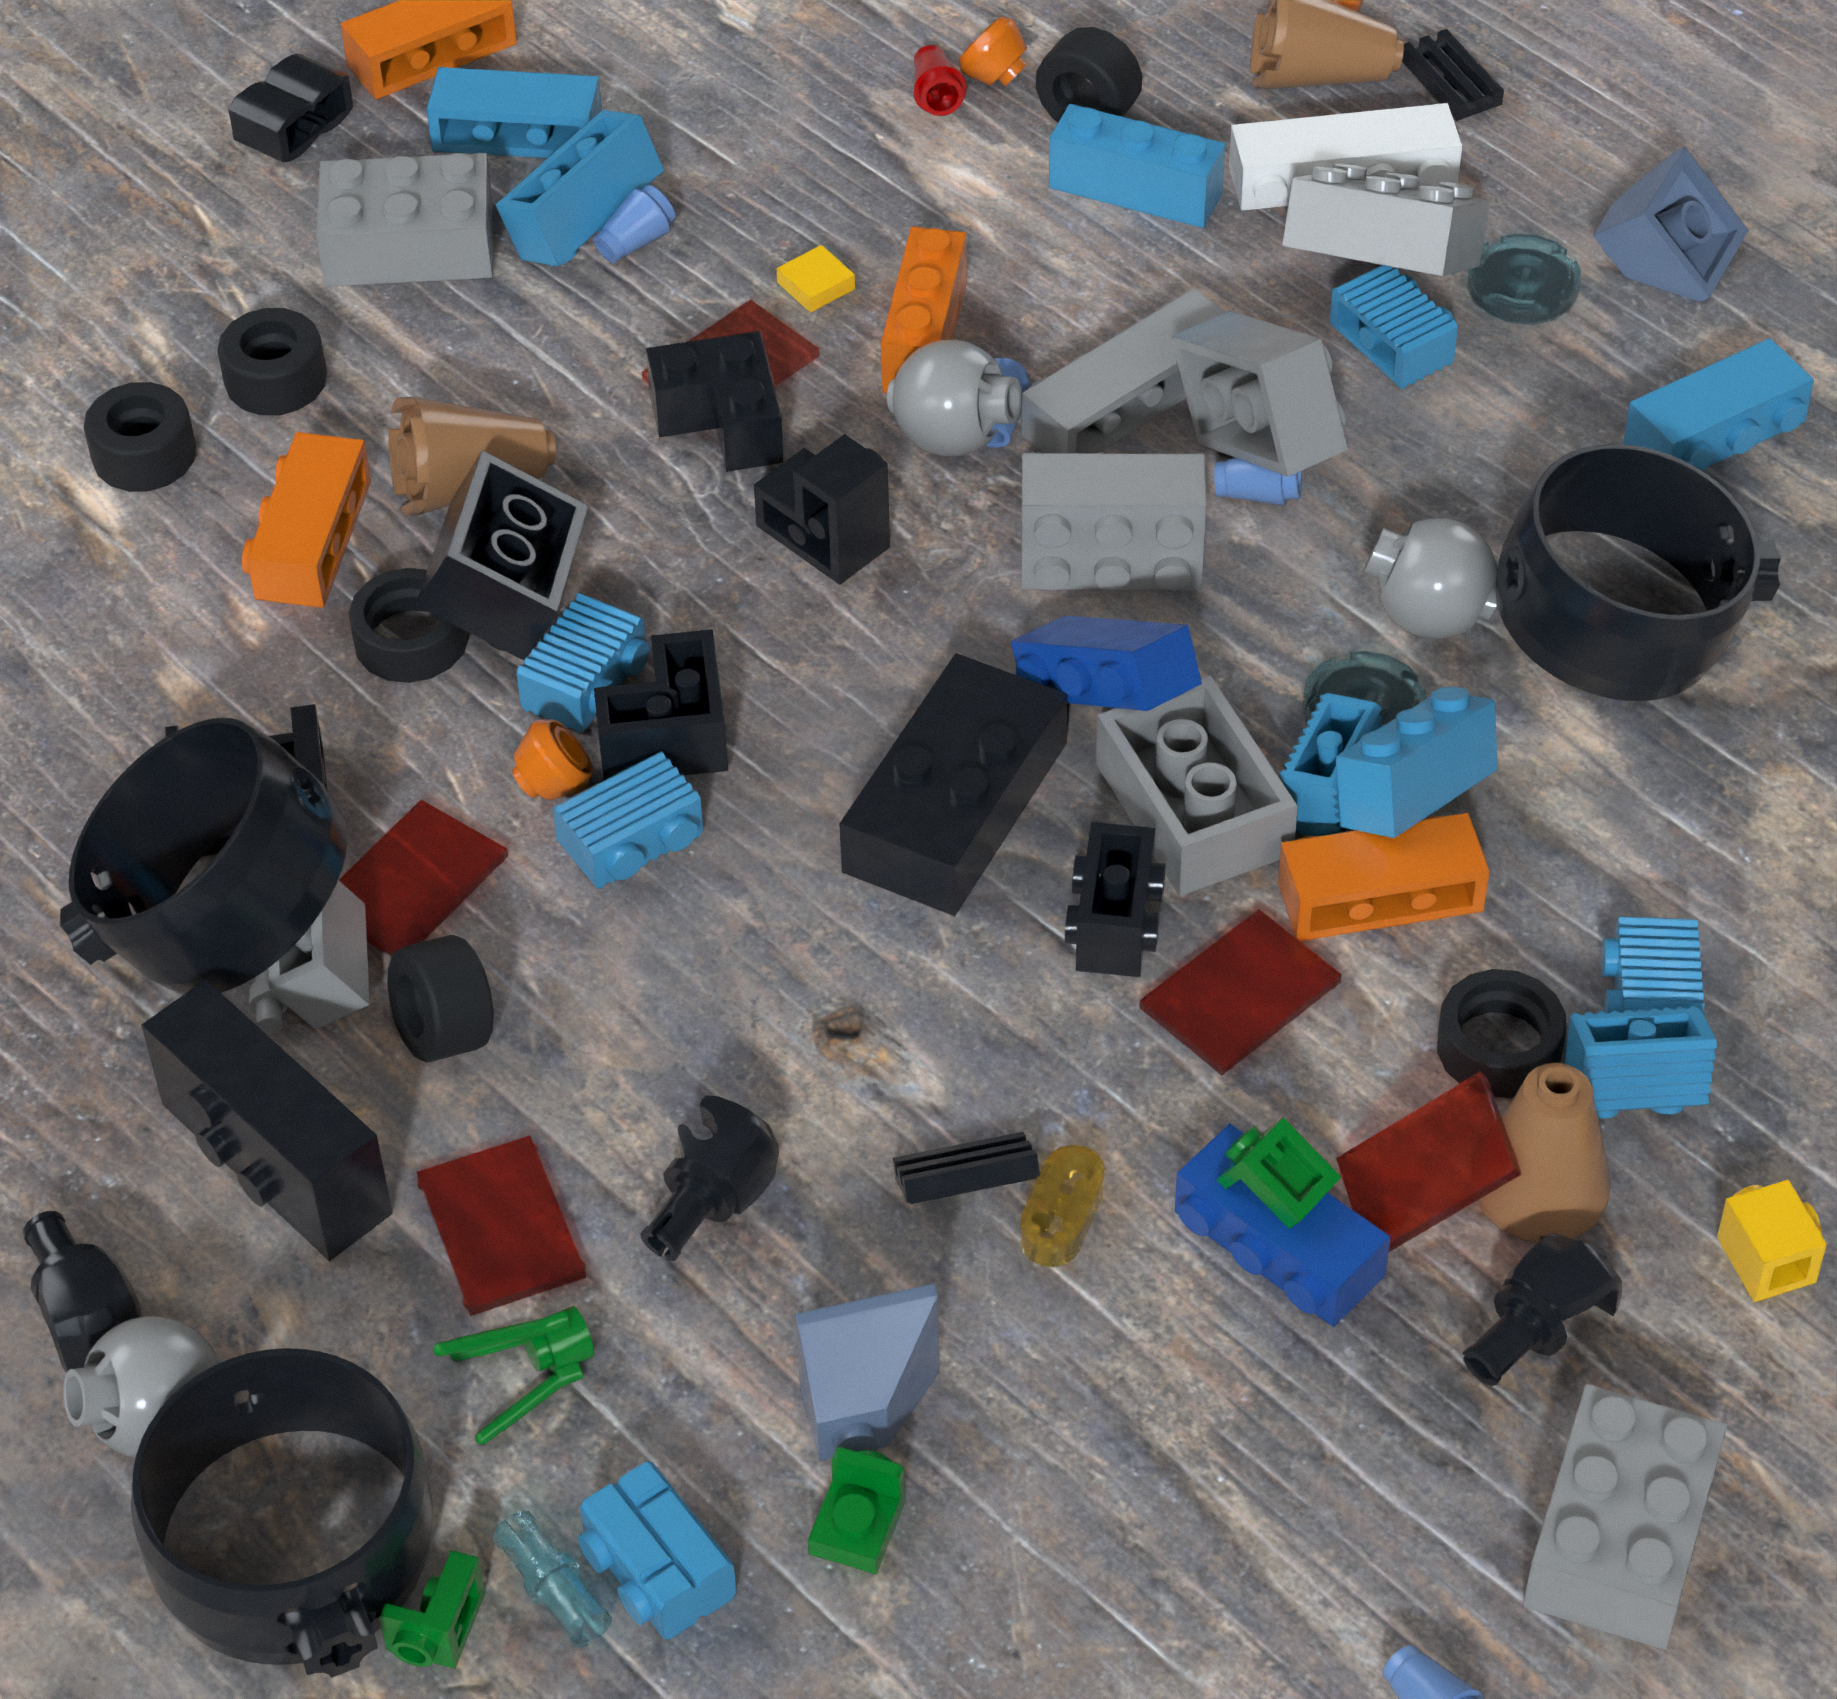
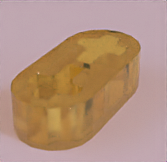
[1020,1145,1105,1267]

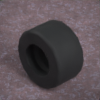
[1036,27,1142,122]
[217,308,327,415]
[84,382,196,492]
[387,935,494,1063]

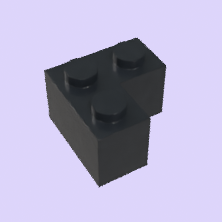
[646,331,783,472]
[754,434,890,585]
[594,629,728,780]

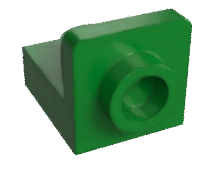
[1216,1117,1341,1229]
[808,1447,905,1575]
[379,1550,486,1669]

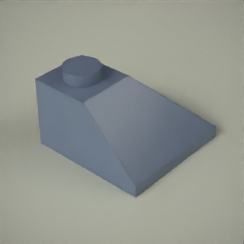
[1593,146,1749,302]
[795,1284,940,1462]

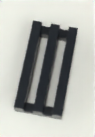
[1402,29,1504,121]
[892,1132,1040,1204]

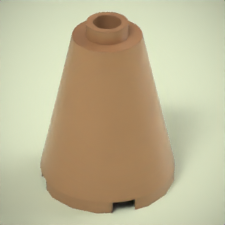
[1250,0,1404,89]
[388,396,556,515]
[1474,1063,1611,1242]

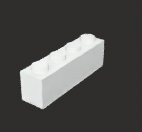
[1229,103,1462,211]

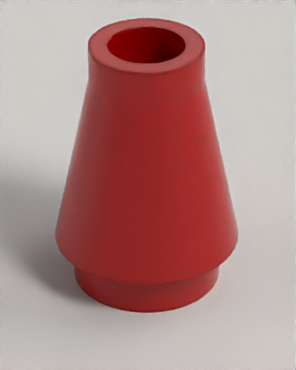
[913,45,967,116]

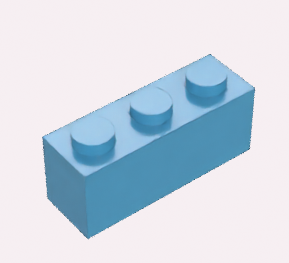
[426,67,602,158]
[1049,104,1225,228]
[496,110,664,266]
[1623,338,1814,471]
[1336,687,1498,838]

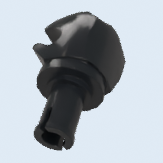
[640,1095,779,1261]
[23,1211,142,1373]
[1463,1233,1622,1386]

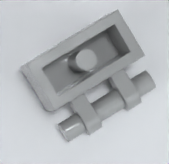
[249,880,370,1034]

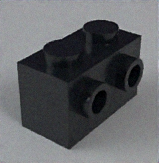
[1065,822,1166,977]

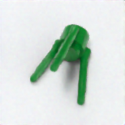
[433,1306,594,1445]

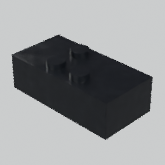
[839,653,1068,916]
[141,979,393,1262]

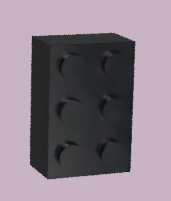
[415,450,588,661]

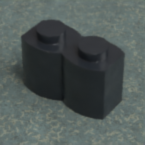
[228,54,353,163]

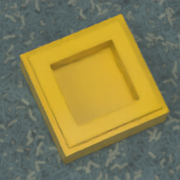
[776,245,855,313]

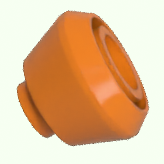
[959,16,1027,87]
[512,719,593,801]

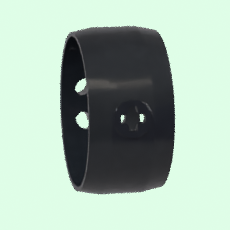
[1495,444,1781,701]
[60,718,347,995]
[131,1348,433,1678]

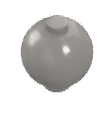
[887,339,1022,457]
[1363,518,1498,639]
[63,1316,224,1458]

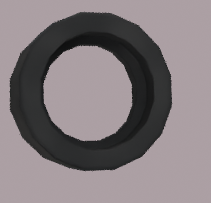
[348,568,468,683]
[1437,969,1566,1098]

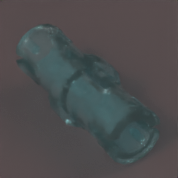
[493,1510,612,1647]

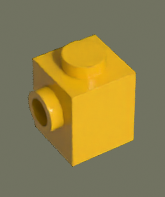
[1717,1179,1827,1302]

